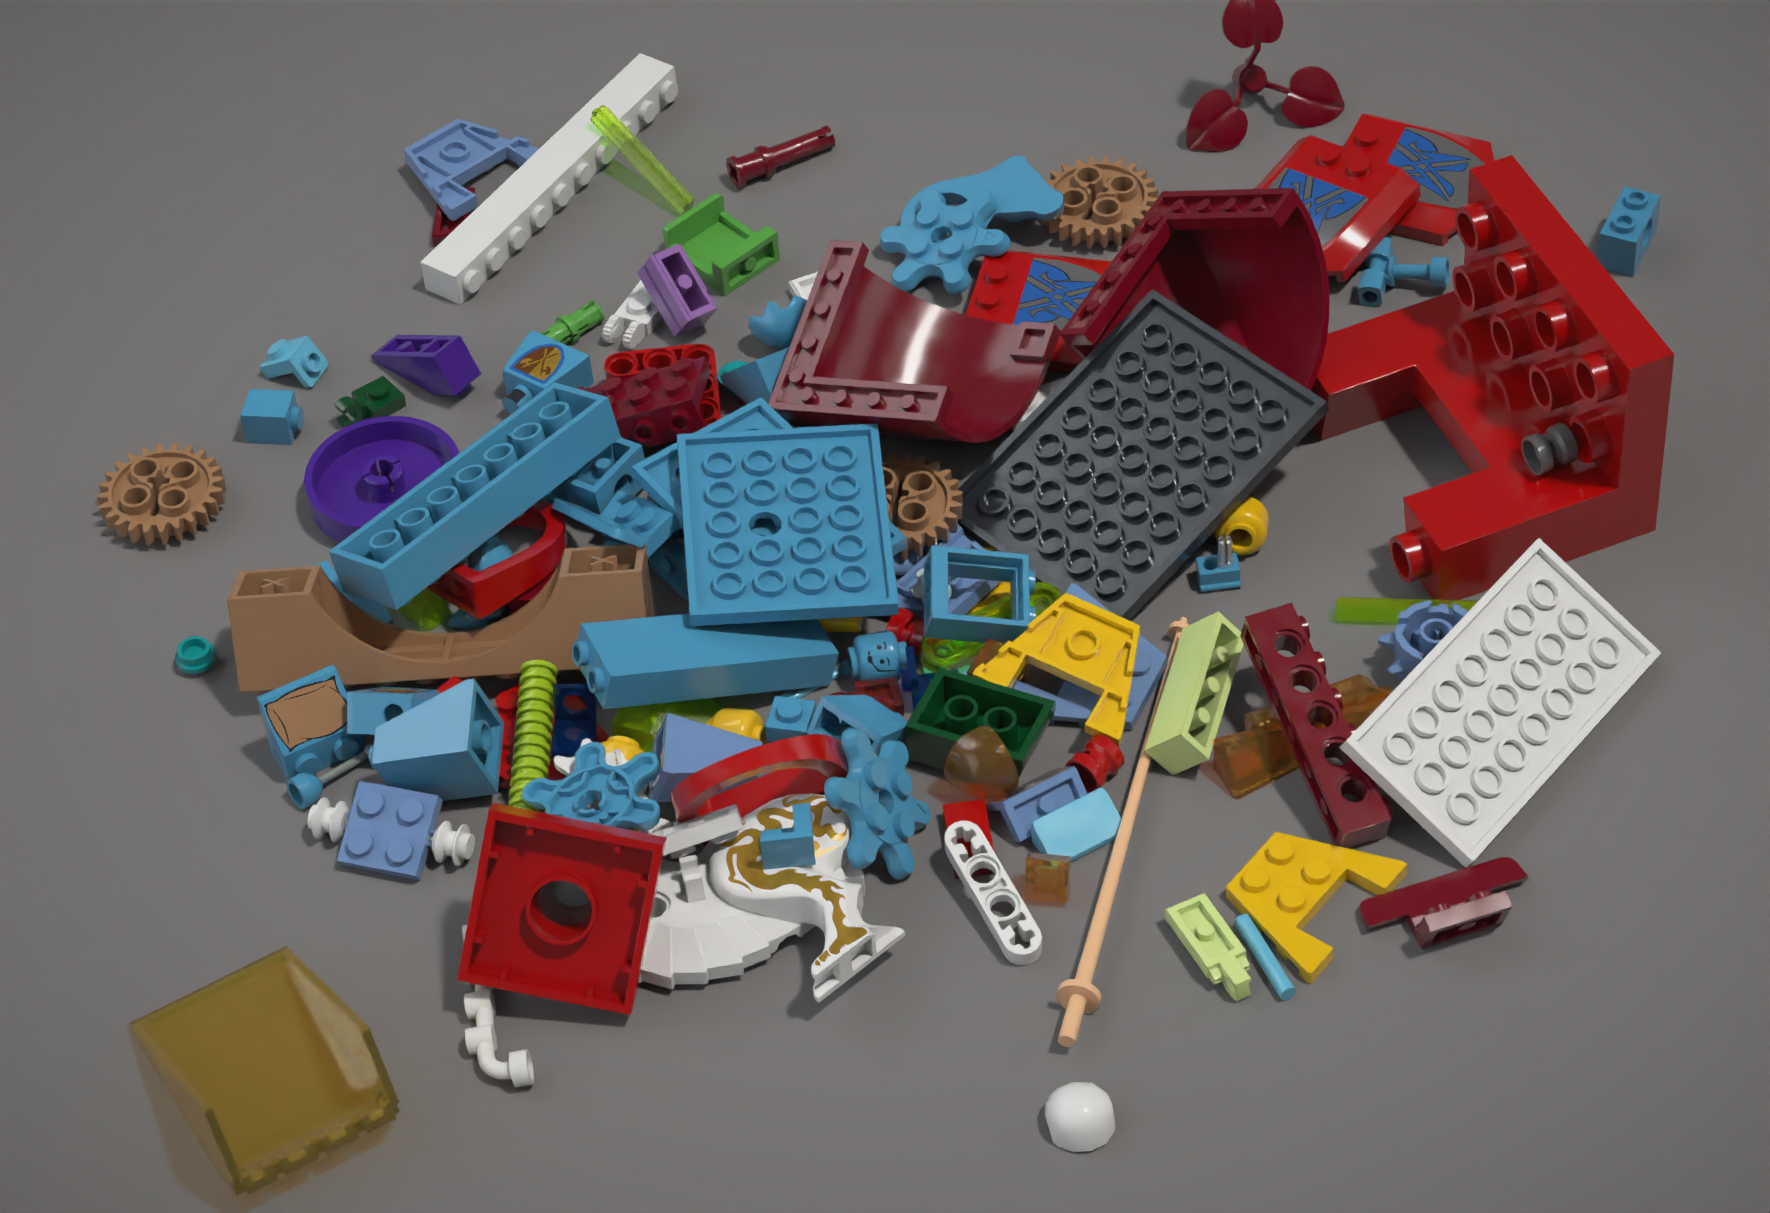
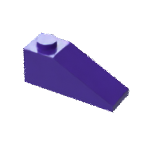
[371,334,481,397]

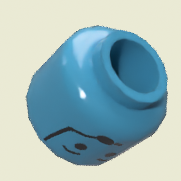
[847,630,909,687]

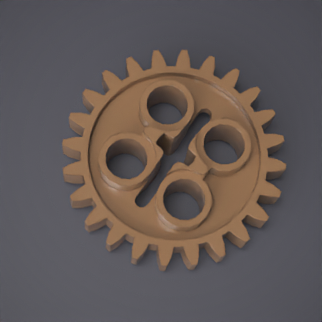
[1041,155,1158,249]
[97,442,227,546]
[882,452,963,560]

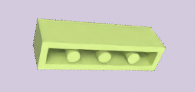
[1144,611,1244,775]

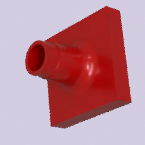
[457,803,667,1015]

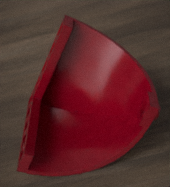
[1059,188,1330,391]
[768,240,1061,443]

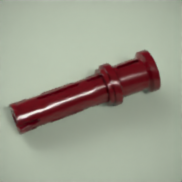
[726,125,835,188]

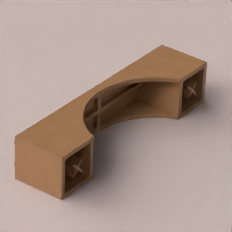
[227,544,653,695]

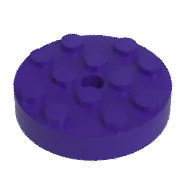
[304,416,459,543]

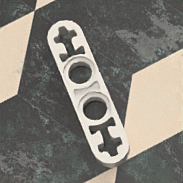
[944,821,1042,966]

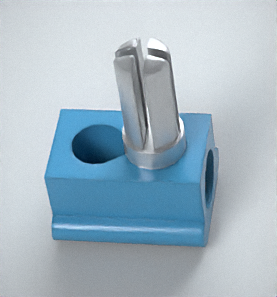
[1195,535,1241,592]

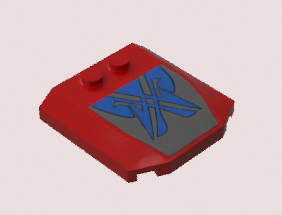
[1344,114,1495,246]
[1254,135,1421,282]
[966,250,1112,374]

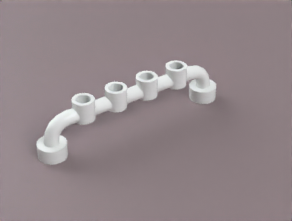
[462,925,534,1088]

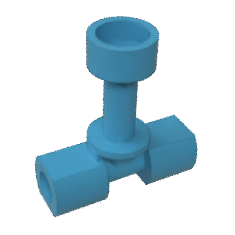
[1358,237,1450,307]

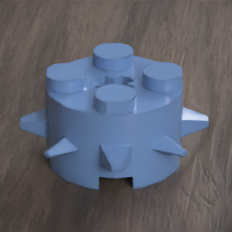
[1378,601,1468,682]

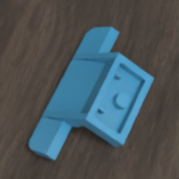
[552,497,680,557]

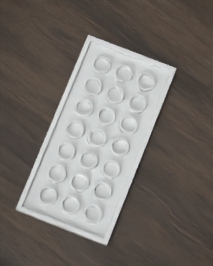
[1339,538,1661,868]

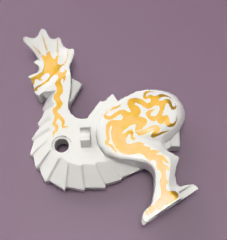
[554,738,905,1003]

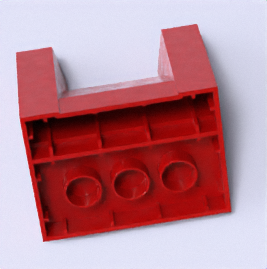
[1311,155,1674,606]

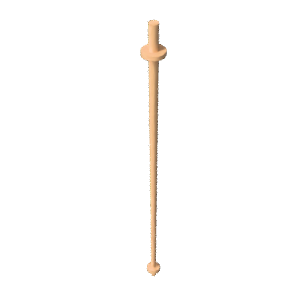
[1056,617,1189,1047]

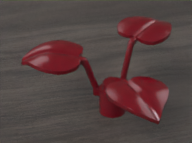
[1186,0,1345,151]

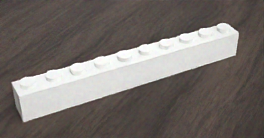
[420,53,678,305]

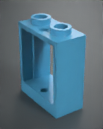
[924,545,1036,645]

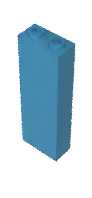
[572,613,839,709]

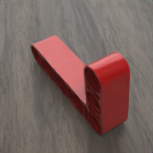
[604,344,722,427]

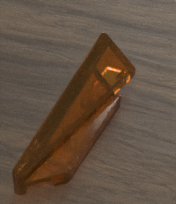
[1213,674,1393,799]

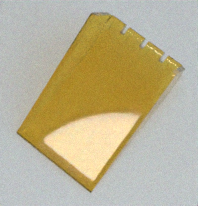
[128,946,400,1195]

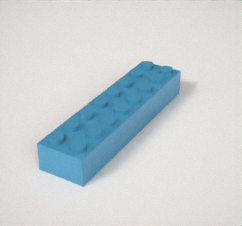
[329,382,621,610]

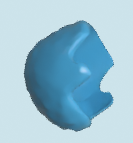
[748,296,807,349]

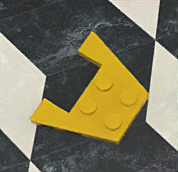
[973,593,1140,747]
[1226,832,1407,984]

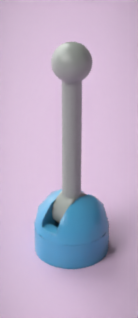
[286,744,374,809]

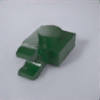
[334,376,406,428]

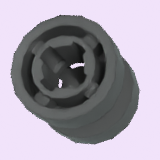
[1521,423,1578,475]

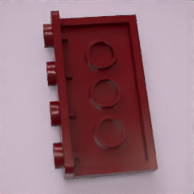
[576,356,711,449]

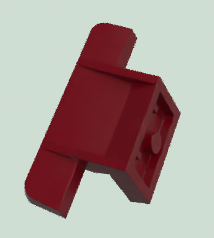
[1359,857,1529,949]

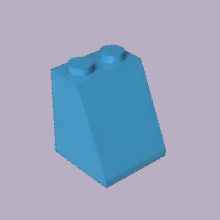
[369,679,504,801]

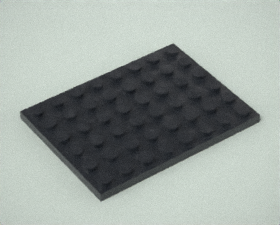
[958,289,1329,620]

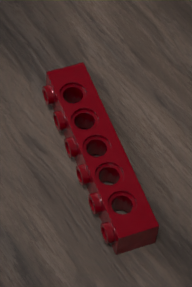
[1240,602,1393,849]

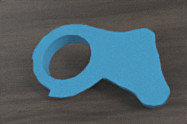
[900,156,1064,244]

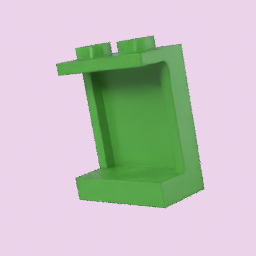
[663,193,780,296]

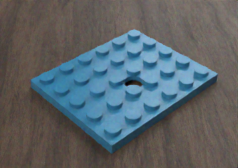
[677,423,899,626]

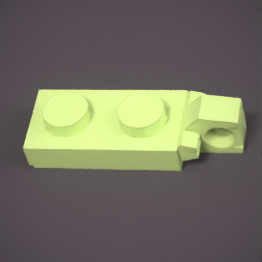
[1165,893,1251,1002]

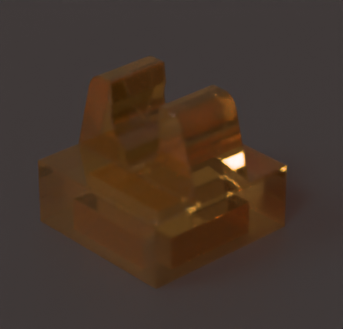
[1024,852,1071,903]

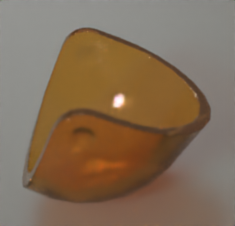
[944,726,1019,799]

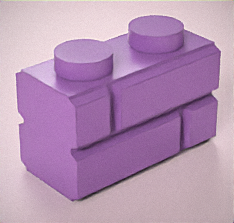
[637,244,718,337]

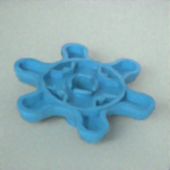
[880,189,1011,294]
[824,728,931,880]
[522,742,660,830]

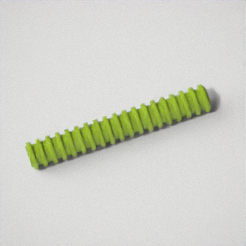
[508,659,558,813]

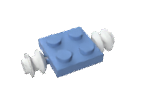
[307,781,475,881]

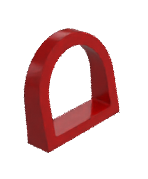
[426,499,567,620]
[670,734,849,846]

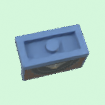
[987,766,1087,842]

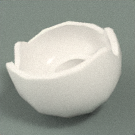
[1045,1082,1116,1152]

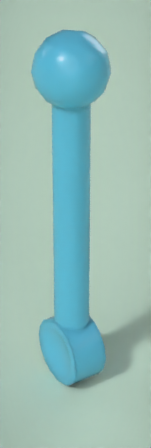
[780,660,851,699]

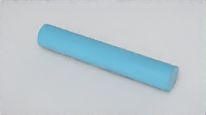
[1234,914,1296,1000]

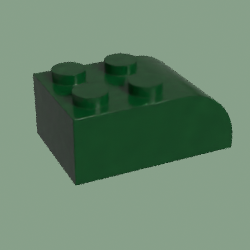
[905,667,1056,785]

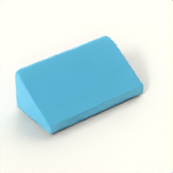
[1031,787,1121,870]

